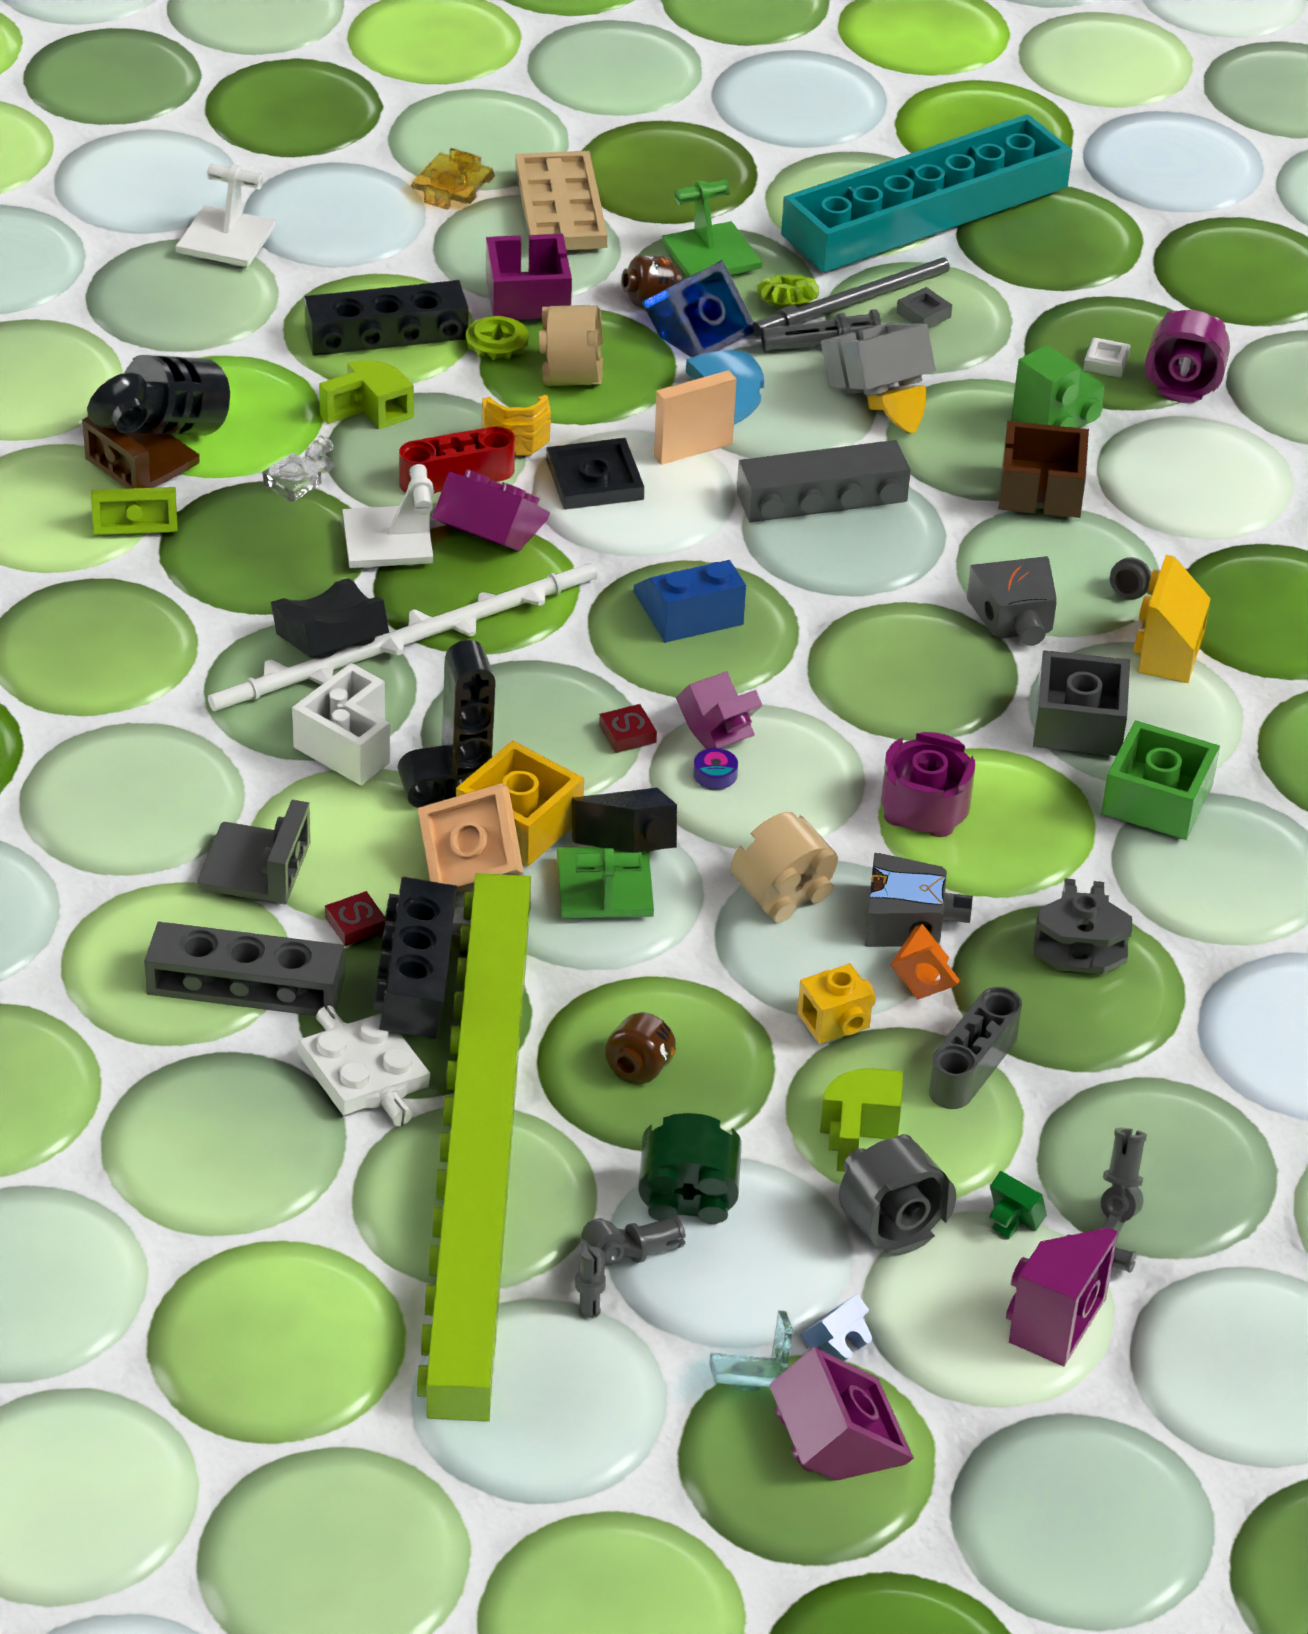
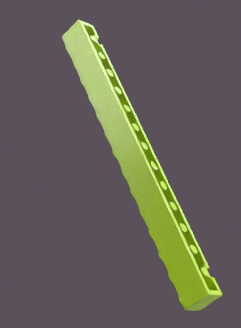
[417,873,531,1422]

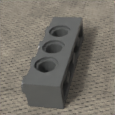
[144,921,345,1016]

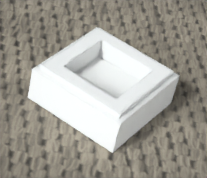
[1083,337,1131,378]

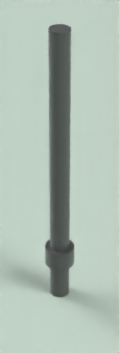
[752,257,950,337]

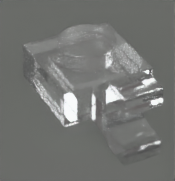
[262,435,335,503]

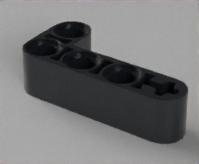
[397,640,496,808]

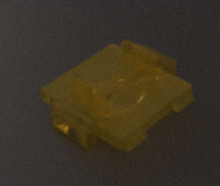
[410,148,495,210]

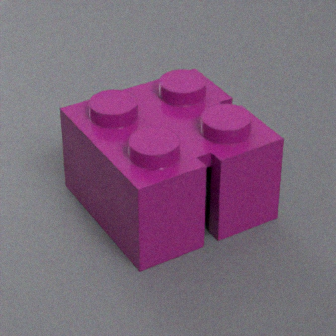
[486,233,572,320]

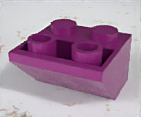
[432,469,550,552]

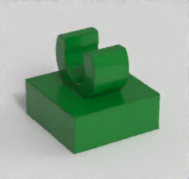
[989,1170,1047,1239]

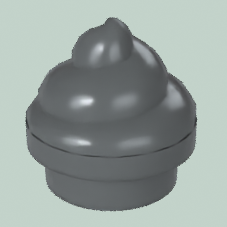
[1110,557,1152,600]

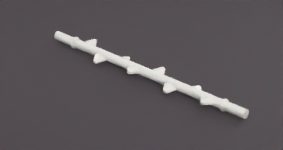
[208,563,597,712]

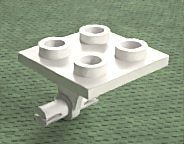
[176,163,276,267]
[342,464,434,568]

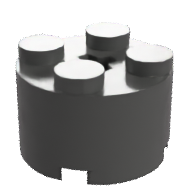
[839,1134,956,1255]

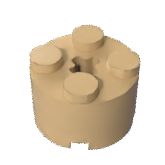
[539,305,603,386]
[731,812,838,923]

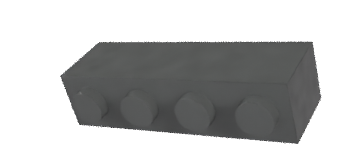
[737,440,911,523]

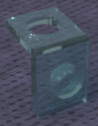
[709,1310,793,1391]

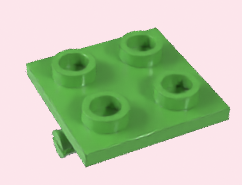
[662,179,762,283]
[557,847,654,918]

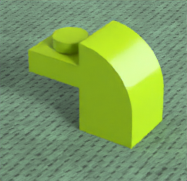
[319,360,414,429]
[820,1068,903,1172]

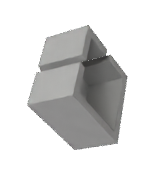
[821,322,936,395]

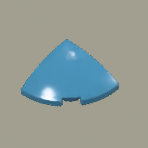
[686,350,764,425]

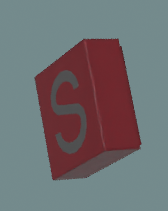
[599,704,657,753]
[325,891,387,946]

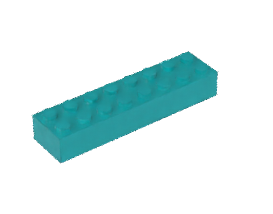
[781,114,1073,272]

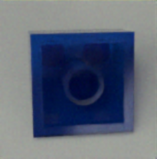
[642,260,754,358]

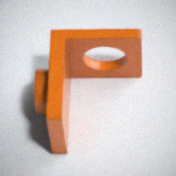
[890,924,960,1000]

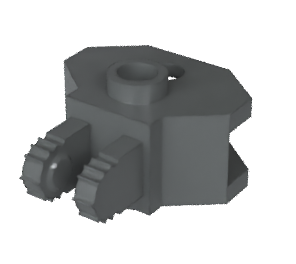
[1034,878,1132,974]

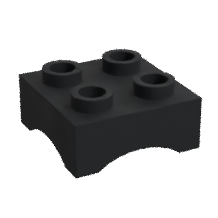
[271,578,389,658]

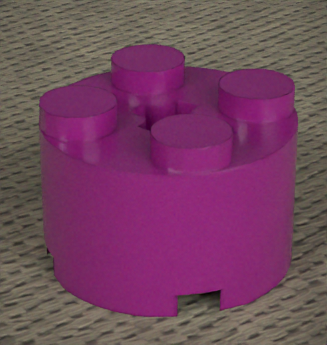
[1145,310,1230,403]
[881,732,976,837]

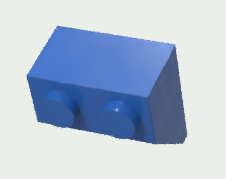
[633,560,746,643]

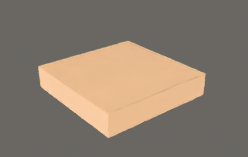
[654,370,737,465]
[418,783,524,894]

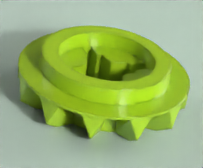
[757,273,819,308]
[466,316,529,361]

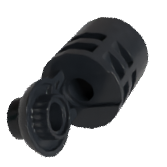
[87,355,230,436]

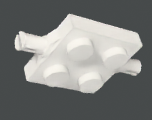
[298,1006,430,1126]

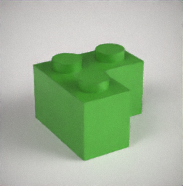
[1011,345,1105,428]

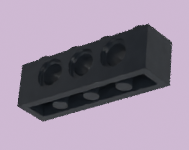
[304,280,468,356]
[373,876,457,1039]

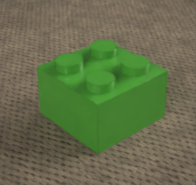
[1101,720,1220,840]

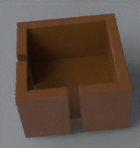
[998,421,1089,518]

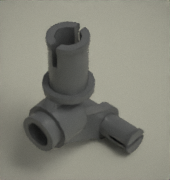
[1067,1128,1147,1273]
[575,1216,686,1318]

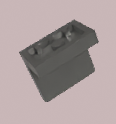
[197,800,311,904]

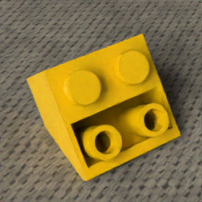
[1133,555,1211,683]

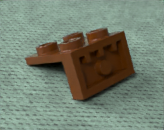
[82,417,200,489]

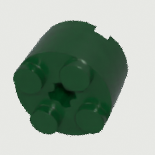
[638,1113,742,1224]

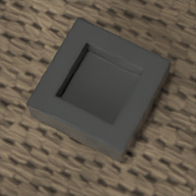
[897,287,952,328]

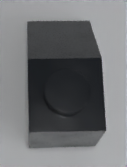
[572,787,677,852]

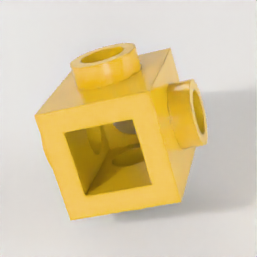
[797,963,875,1044]

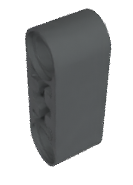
[929,987,1022,1109]

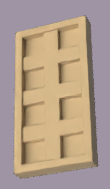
[515,151,608,251]

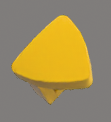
[867,385,926,434]

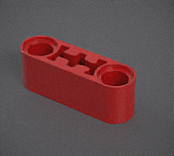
[399,426,515,493]

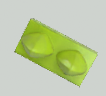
[91,487,178,535]

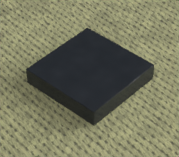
[546,438,645,510]

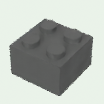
[1033,650,1130,756]

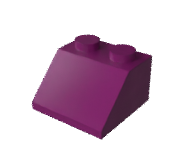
[1006,1228,1118,1367]
[769,1347,914,1481]

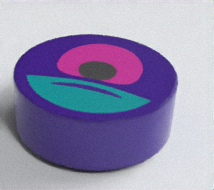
[693,748,738,790]

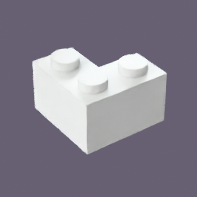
[292,663,390,786]

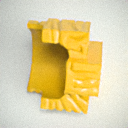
[481,395,551,456]

